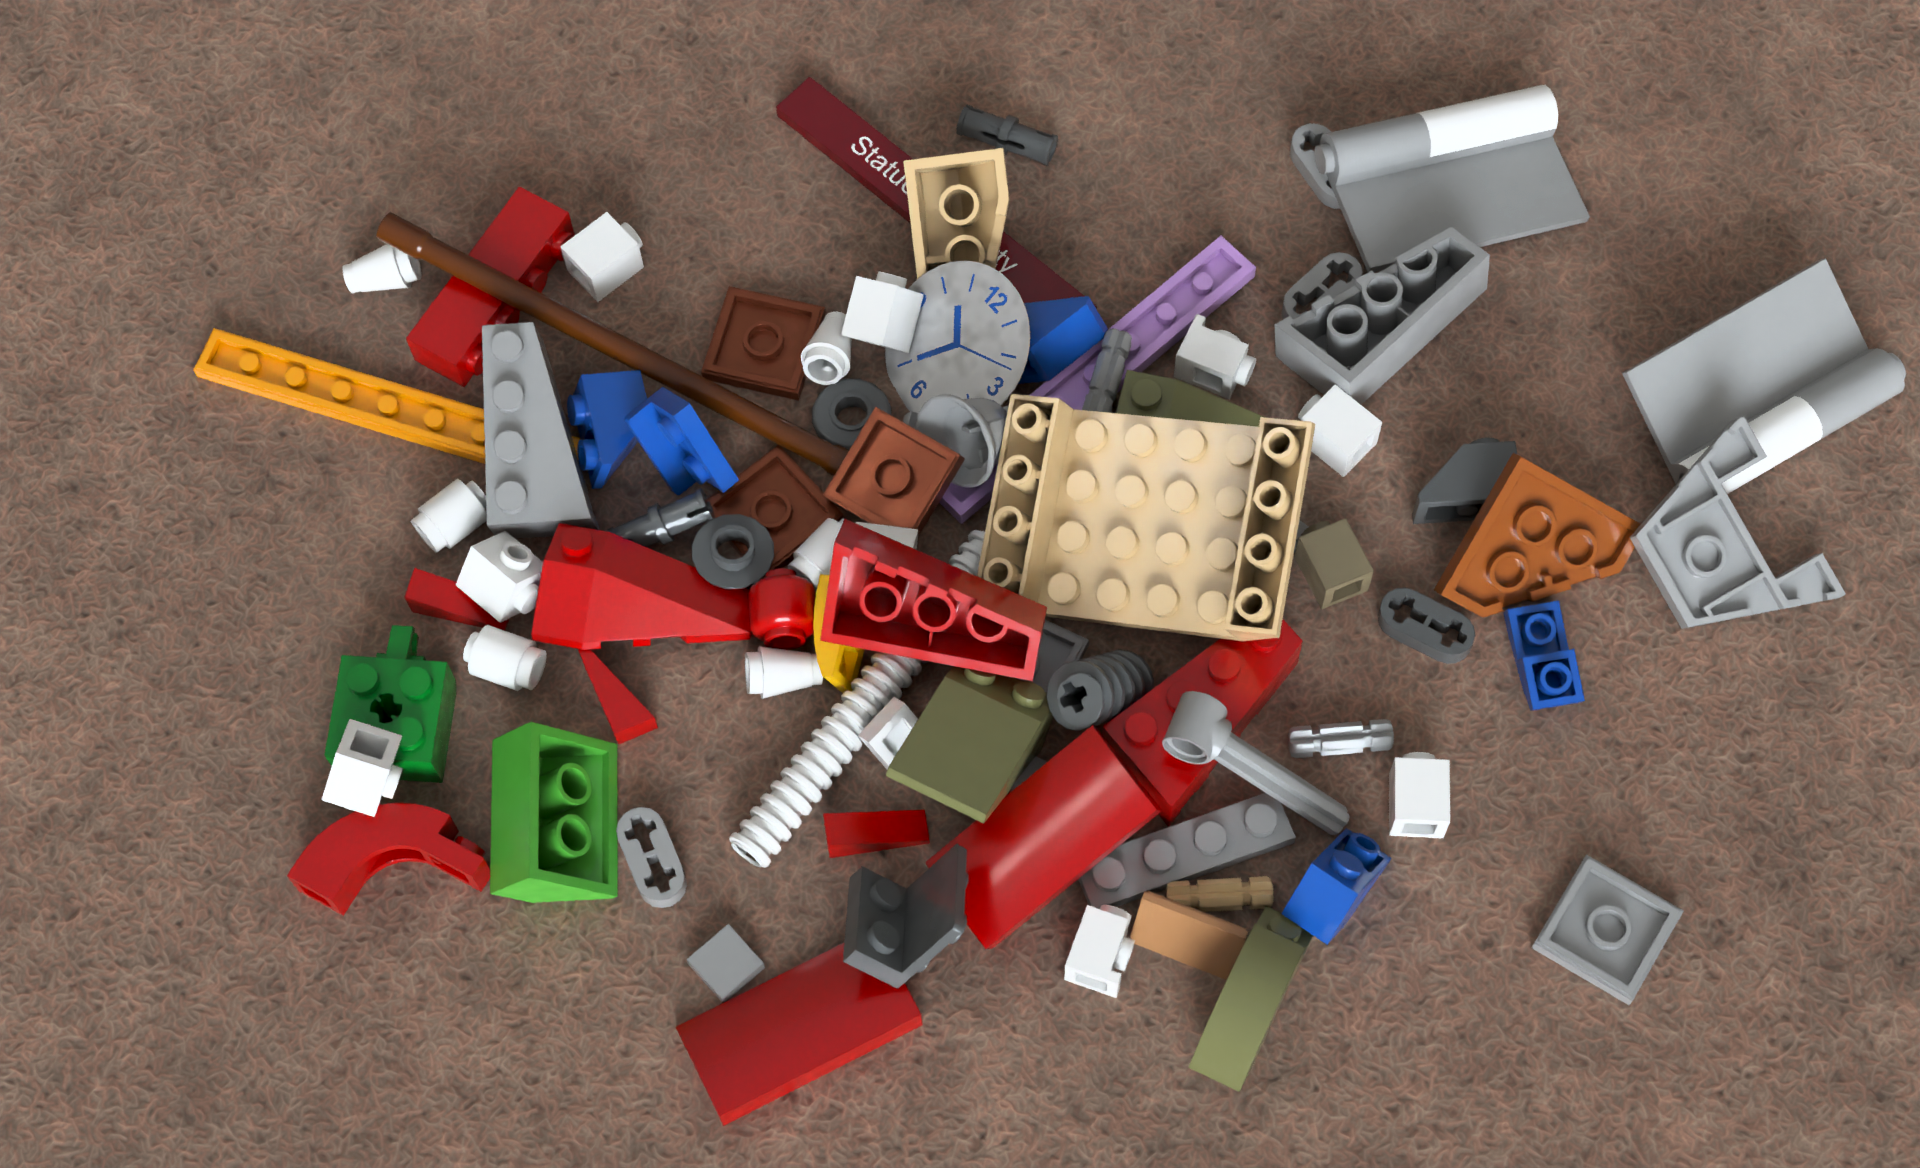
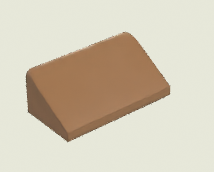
[1130,891,1248,980]

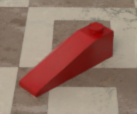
[531,523,752,650]

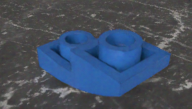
[1503,601,1585,711]

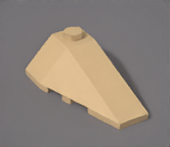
[903,148,1010,279]

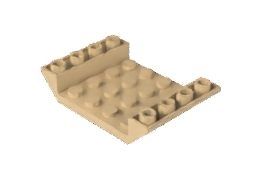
[977,394,1315,641]

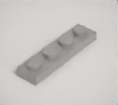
[1078,793,1296,909]

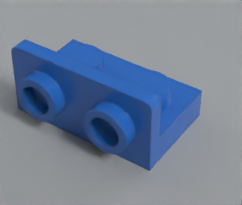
[625,387,739,495]

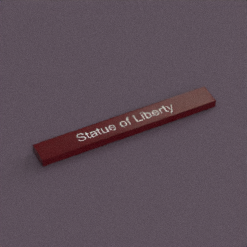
[776,76,1097,309]

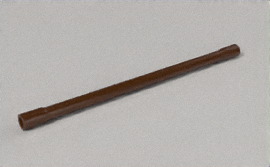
[376,212,849,476]

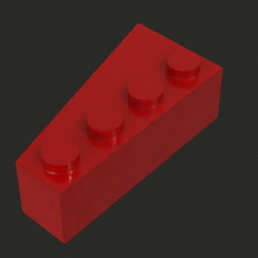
[820,519,1047,681]
[1102,619,1303,827]

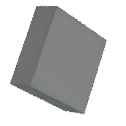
[686,924,765,1003]

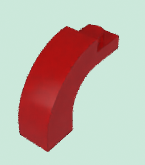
[287,803,490,916]

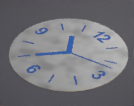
[885,261,1030,413]

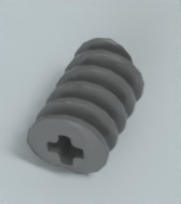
[1047,649,1154,731]

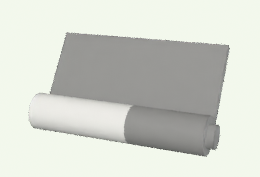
[1314,85,1590,272]
[1622,258,1906,494]

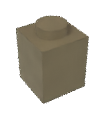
[1294,518,1374,610]

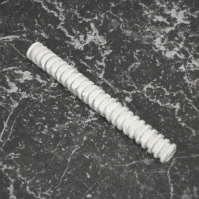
[729,530,985,868]

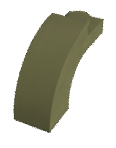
[1188,906,1313,1092]

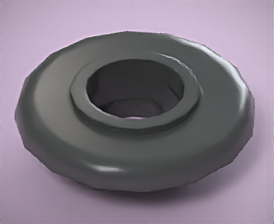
[812,379,892,450]
[692,514,774,589]

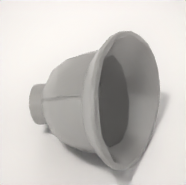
[916,394,1009,488]

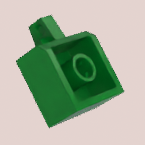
[324,625,456,783]

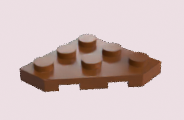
[1434,453,1641,618]

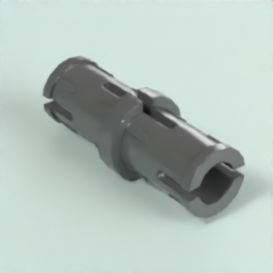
[956,104,1058,166]
[607,488,715,547]

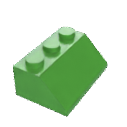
[490,722,618,903]

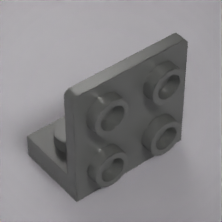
[843,844,969,989]

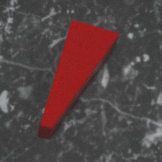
[404,568,509,631]
[578,649,658,745]
[823,809,930,858]

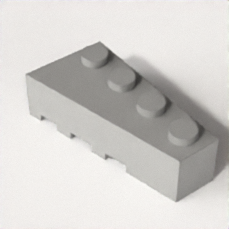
[1274,227,1490,405]
[482,322,599,538]

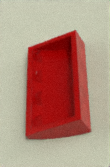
[925,725,1162,949]
[676,943,923,1126]

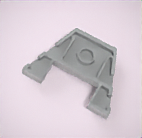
[1629,416,1846,629]

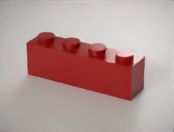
[406,186,575,387]

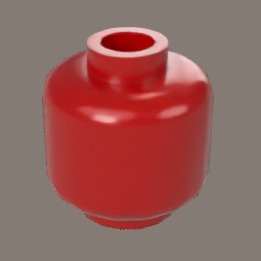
[748,568,816,650]

